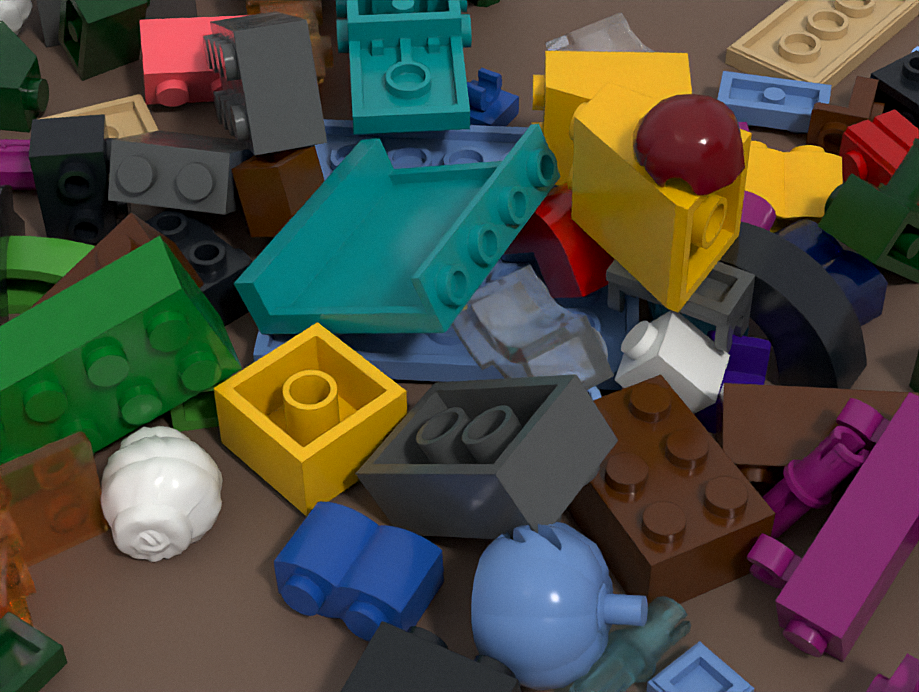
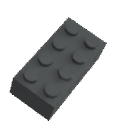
[203,11,327,155]

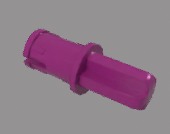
[762,426,870,539]

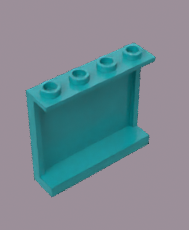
[234,124,561,334]

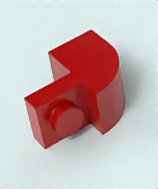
[504,183,615,298]

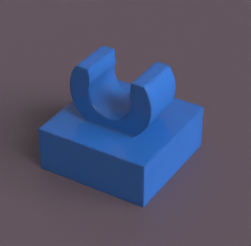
[467,68,519,126]

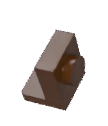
[806,76,885,156]

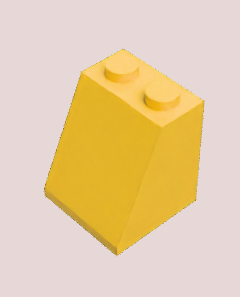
[531,51,692,186]
[567,82,752,313]

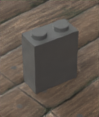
[108,130,254,215]

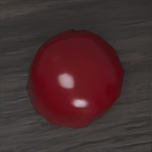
[633,94,745,195]

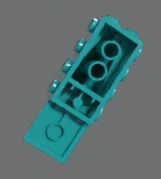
[336,0,472,135]

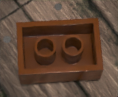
[566,375,775,618]

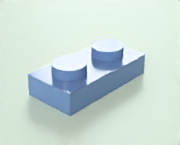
[717,71,832,134]

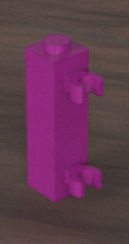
[747,392,919,662]

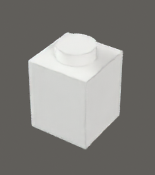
[615,310,730,414]

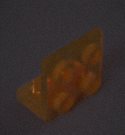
[0,432,109,626]

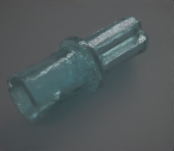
[569,596,691,692]

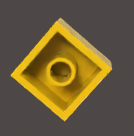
[213,322,407,516]

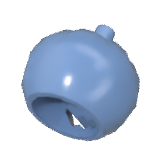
[471,522,648,691]

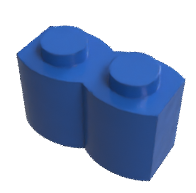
[274,501,444,642]

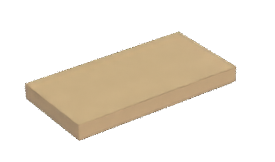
[725,0,919,89]

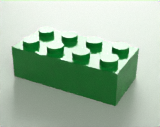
[0,236,242,502]

